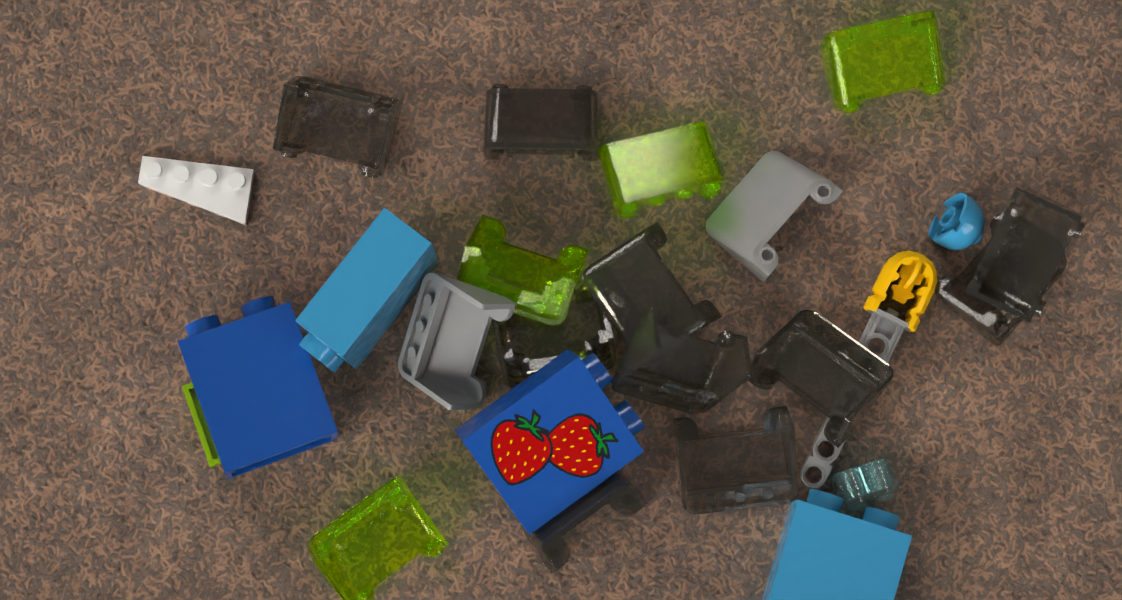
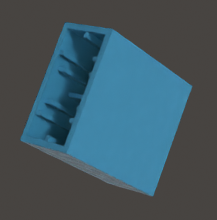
[295,208,440,373]
[762,489,912,600]

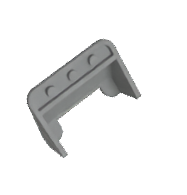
[705,151,843,283]
[398,273,516,410]

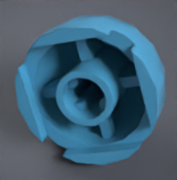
[928,192,985,251]

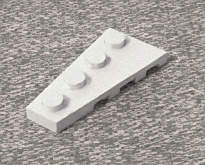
[138,156,255,225]

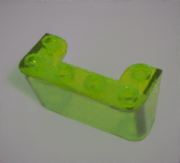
[597,122,725,219]

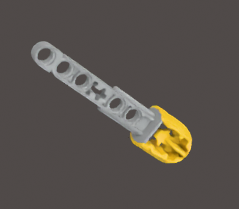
[800,250,937,488]

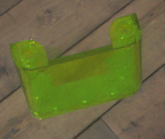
[819,10,946,113]
[457,214,590,326]
[307,477,449,600]

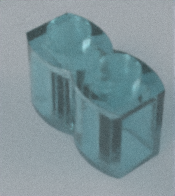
[830,456,900,512]

